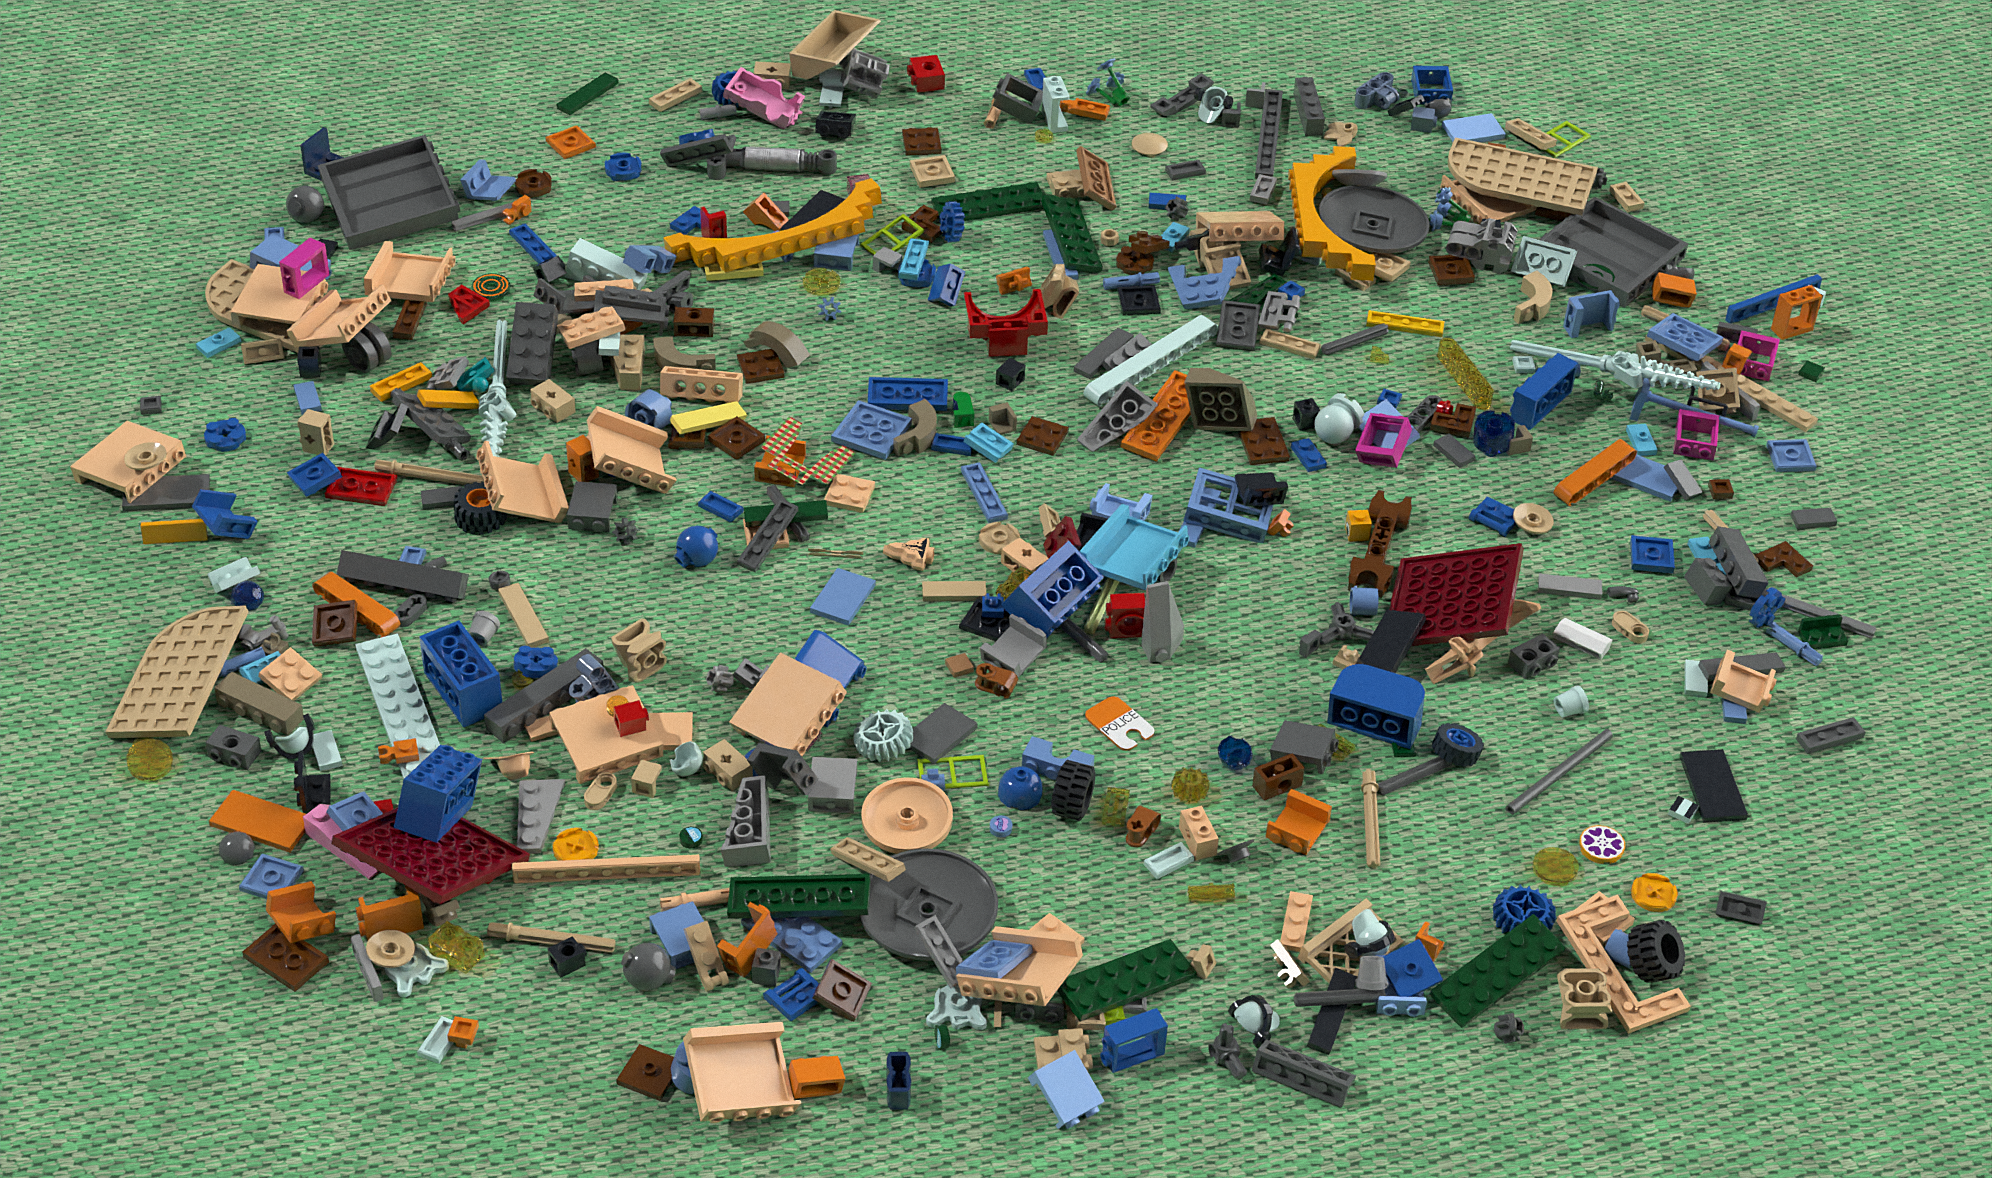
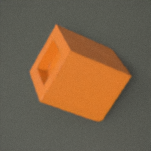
[1722,343,1752,375]
[1415,921,1445,962]

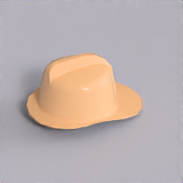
[484,752,534,780]

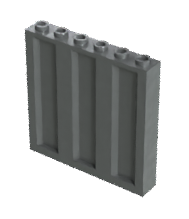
[317,135,460,250]
[1539,197,1688,308]

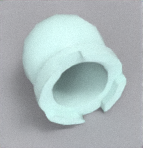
[1315,393,1364,444]

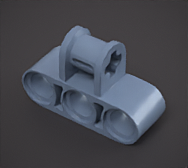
[1354,72,1399,109]
[569,654,619,703]

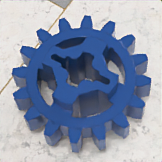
[940,202,965,242]

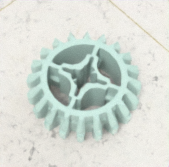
[853,709,913,762]

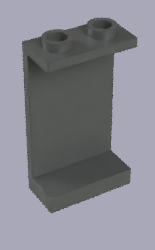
[533,275,597,314]
[594,290,669,336]

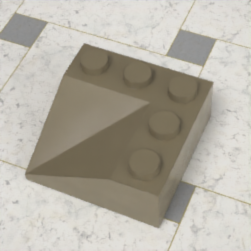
[1184,368,1257,431]

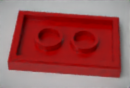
[325,467,398,506]

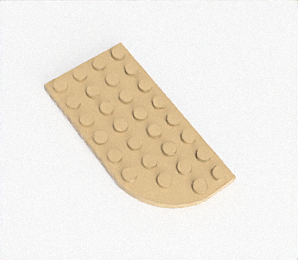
[1448,137,1598,215]
[205,259,324,353]
[106,606,248,738]

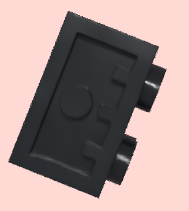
[1258,227,1300,277]
[1234,472,1288,506]
[294,752,331,814]

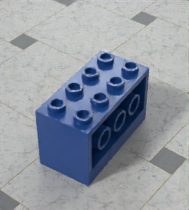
[1001,541,1104,638]
[419,620,502,728]
[394,745,482,843]

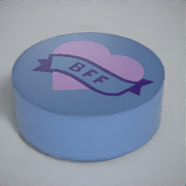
[990,815,1012,837]

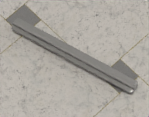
[1762,588,1876,638]

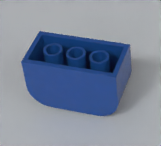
[1327,664,1425,749]

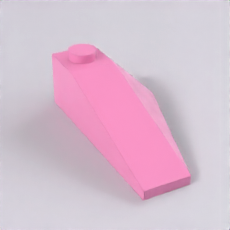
[303,804,379,880]

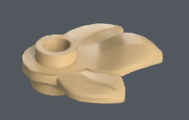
[1323,122,1358,147]

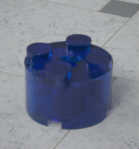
[1473,410,1515,457]

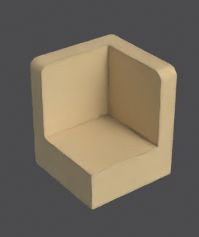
[631,760,662,798]

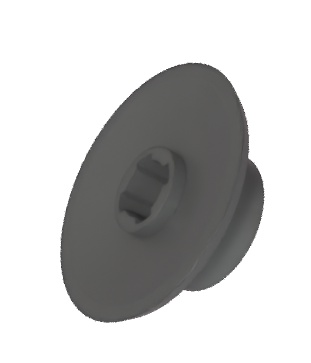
[1217,839,1254,863]

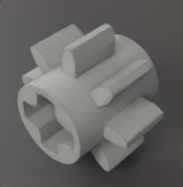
[706,665,734,692]

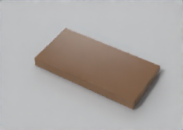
[1076,146,1116,210]

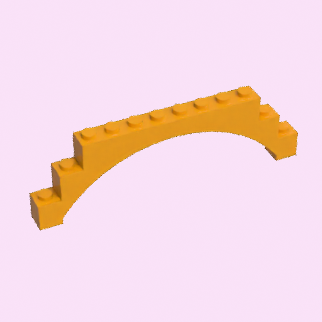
[1288,146,1376,281]
[663,178,882,273]

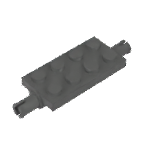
[391,388,471,460]

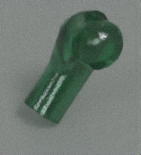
[1593,380,1613,403]

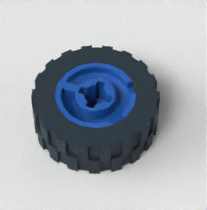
[1432,723,1484,767]

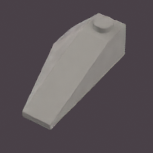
[1077,380,1158,452]
[1141,581,1184,663]

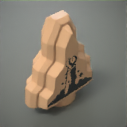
[883,538,935,571]

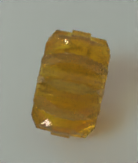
[1171,766,1210,804]

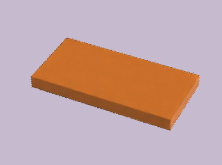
[209,790,306,853]

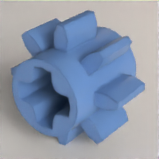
[817,297,842,321]
[921,768,945,791]

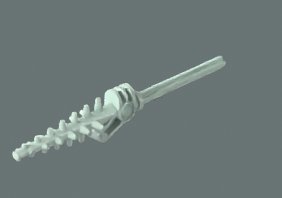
[478,320,516,457]
[1510,340,1721,390]

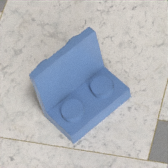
[460,159,516,201]

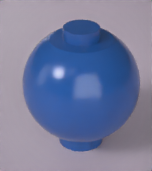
[674,525,718,568]

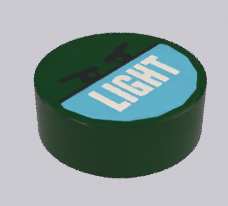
[679,826,703,849]
[934,1024,950,1049]

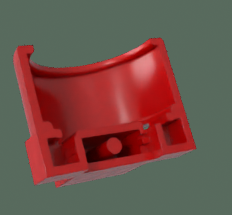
[964,289,1048,357]

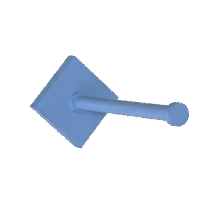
[1629,378,1759,437]

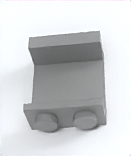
[980,614,1047,677]
[808,757,857,813]

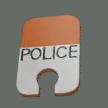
[1085,696,1154,751]

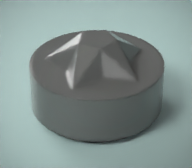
[488,570,511,590]

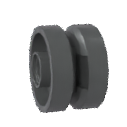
[342,322,392,373]

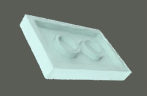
[1511,236,1577,287]

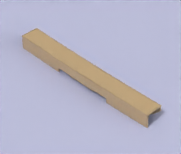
[808,548,863,559]
[994,1000,1002,1028]

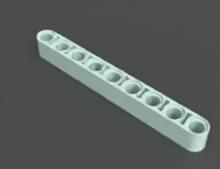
[1083,315,1218,407]

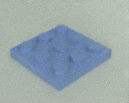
[1647,313,1724,361]
[831,400,912,460]

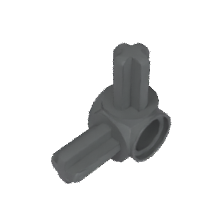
[1208,1023,1247,1080]

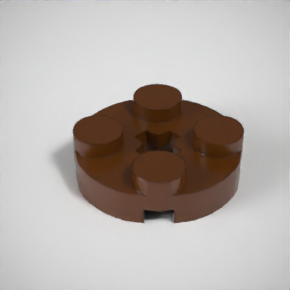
[514,169,552,198]
[1116,246,1154,275]

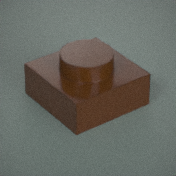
[1708,479,1734,499]

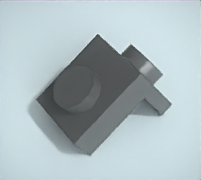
[733,658,770,690]

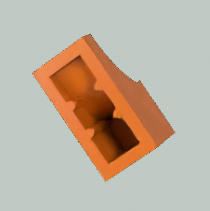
[743,193,789,231]

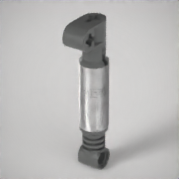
[707,146,837,180]

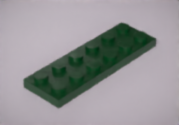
[931,182,1044,224]
[1041,195,1103,273]
[727,874,871,919]
[1429,914,1566,1028]
[1057,939,1197,1022]

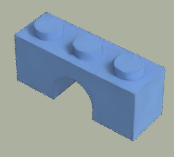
[623,245,677,273]
[1022,736,1094,780]

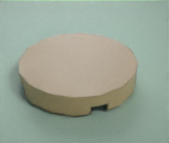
[979,522,1020,554]

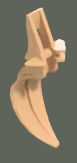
[1425,600,1541,684]

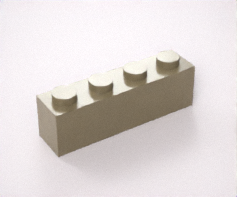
[214,672,304,736]

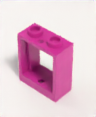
[279,238,330,299]
[1738,330,1780,381]
[1673,409,1719,460]
[1355,413,1412,468]

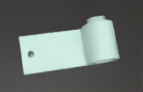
[819,69,844,109]

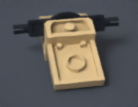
[1175,227,1251,290]

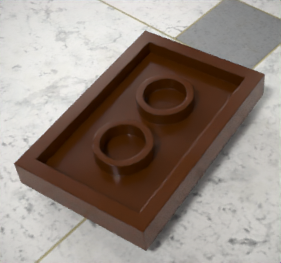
[1238,417,1290,465]
[242,923,329,992]

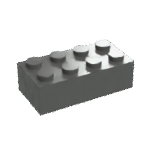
[506,302,559,386]

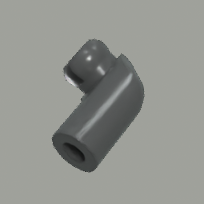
[424,556,447,568]
[1607,586,1639,602]

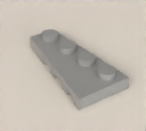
[517,779,565,854]

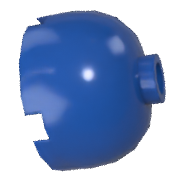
[998,766,1043,810]

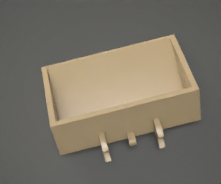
[789,10,881,79]

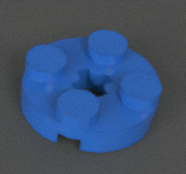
[679,129,715,145]
[605,152,642,181]
[898,259,936,287]
[204,418,246,452]
[1749,587,1786,628]
[513,646,558,678]

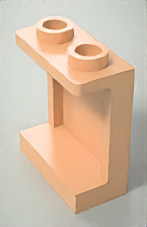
[1710,650,1777,713]

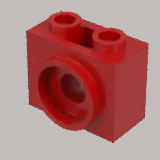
[907,55,945,93]
[1104,593,1145,638]

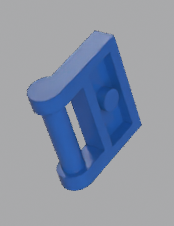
[1469,497,1516,537]
[763,968,819,1022]

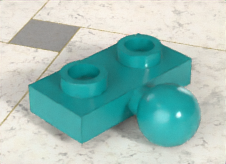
[457,357,495,393]

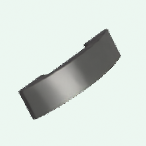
[1150,73,1214,116]

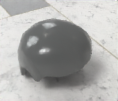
[1425,98,1452,119]
[1666,264,1695,280]
[219,831,256,865]

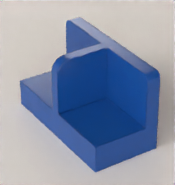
[928,263,966,307]

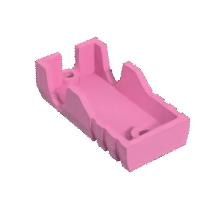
[723,67,805,129]

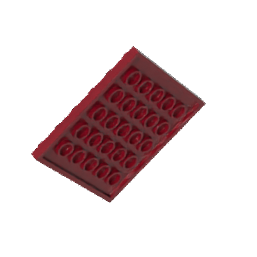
[1389,543,1524,646]
[331,808,530,904]

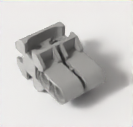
[839,48,890,98]
[1446,218,1518,274]

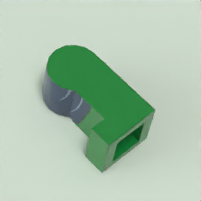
[953,391,975,428]

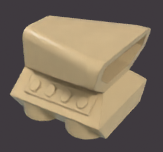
[1040,264,1079,319]
[612,619,667,683]
[1557,969,1612,1029]

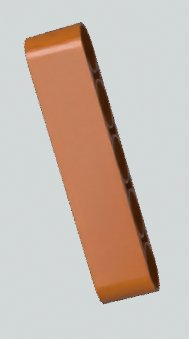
[1553,439,1637,506]
[312,572,401,638]

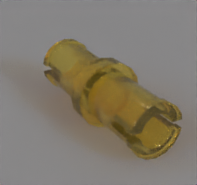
[1188,883,1235,901]

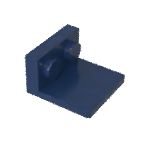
[300,127,344,181]

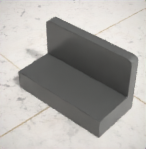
[1716,321,1758,344]
[1715,890,1767,924]

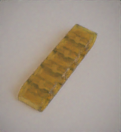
[1437,337,1494,410]

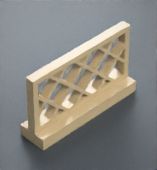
[1297,898,1404,983]

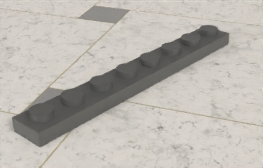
[1255,89,1283,179]

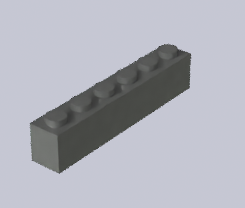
[337,550,469,602]
[484,648,604,743]

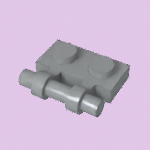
[1258,291,1300,332]
[426,356,469,390]

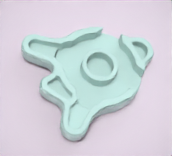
[384,943,449,997]
[926,984,987,1030]

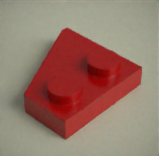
[448,285,490,325]

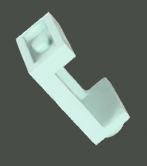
[1042,76,1069,133]

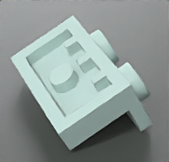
[208,557,260,593]

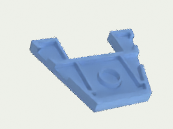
[1168,256,1241,309]

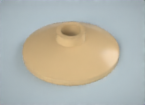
[124,442,167,470]
[1513,503,1554,534]
[366,930,415,968]

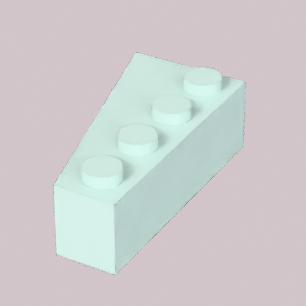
[564,238,648,290]

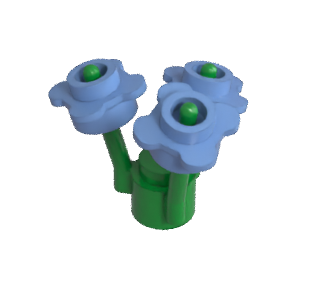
[1428,187,1471,231]

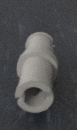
[699,103,737,120]

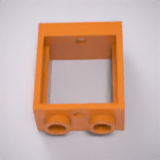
[1771,285,1823,340]

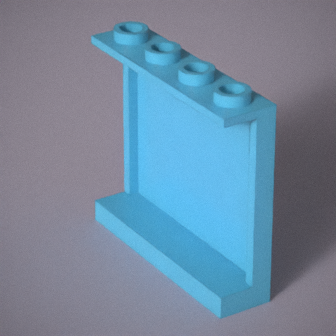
[1079,504,1189,591]

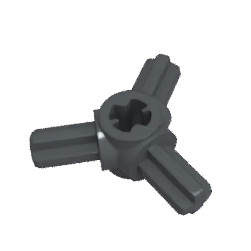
[1320,602,1374,645]

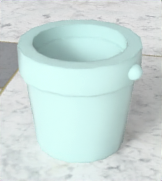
[1554,685,1589,718]

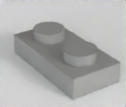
[1249,174,1277,205]

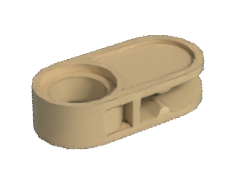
[1612,611,1649,643]
[584,772,617,810]

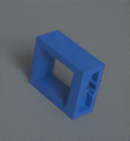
[1411,66,1453,104]
[1100,1008,1168,1073]

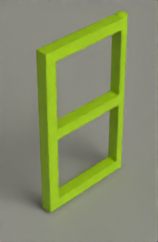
[1544,121,1591,158]
[860,214,924,256]
[917,755,989,789]

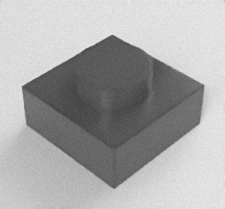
[1299,630,1321,658]

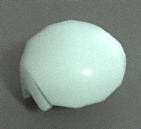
[670,741,703,776]

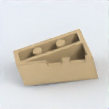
[608,334,645,390]

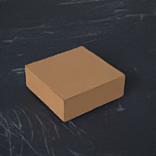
[945,653,974,678]

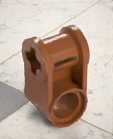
[975,663,1018,699]
[1125,805,1161,848]

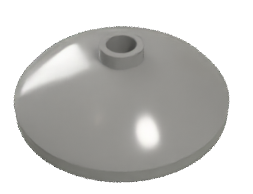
[1332,169,1387,186]

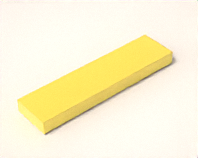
[670,401,747,434]

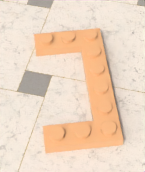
[1556,895,1691,1034]

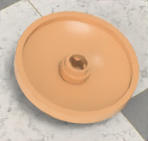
[862,778,953,854]

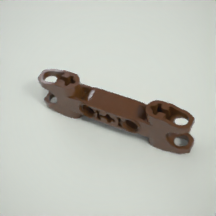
[1348,490,1412,598]

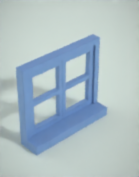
[1183,468,1273,543]

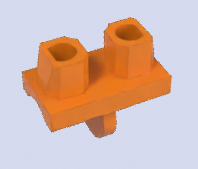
[996,267,1032,295]

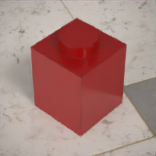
[614,700,649,737]

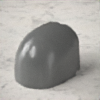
[667,292,693,313]

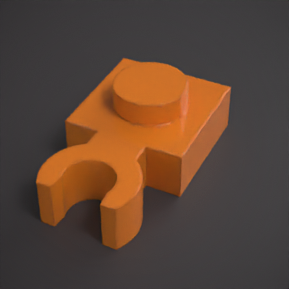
[502,195,532,224]
[378,738,419,764]

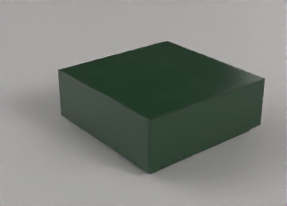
[1798,360,1825,382]

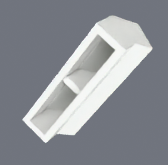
[1553,618,1612,660]

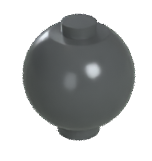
[286,186,324,223]
[621,943,676,991]

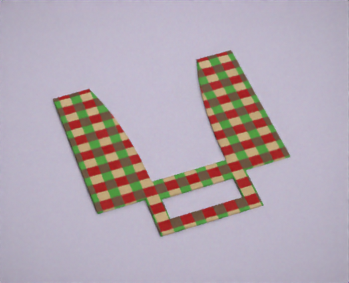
[760,416,856,485]

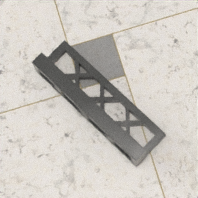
[660,134,737,167]
[1251,1040,1356,1107]

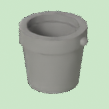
[468,611,500,646]
[1355,956,1389,990]

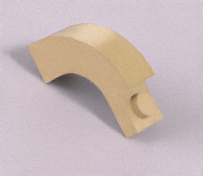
[1513,270,1552,324]

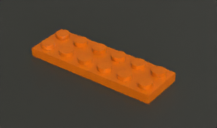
[1121,370,1191,462]

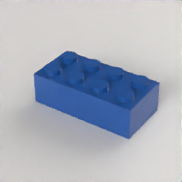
[1510,353,1578,430]

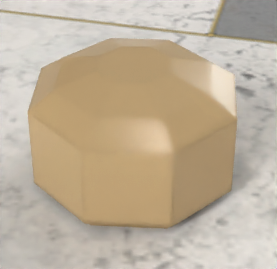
[1100,229,1119,246]

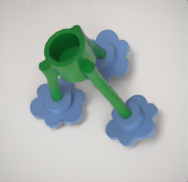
[1086,58,1130,106]

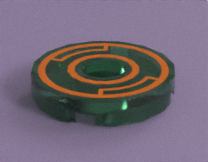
[472,273,511,302]

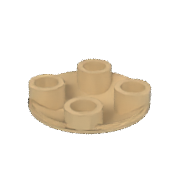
[1132,133,1168,158]

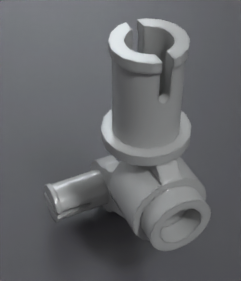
[238,615,289,651]

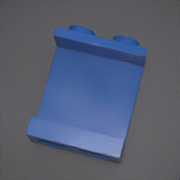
[192,489,258,539]

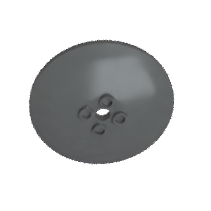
[1318,185,1430,253]
[859,849,998,961]

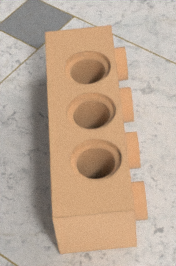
[660,366,743,403]

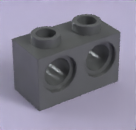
[1508,633,1560,679]

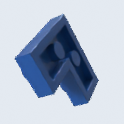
[670,206,701,235]

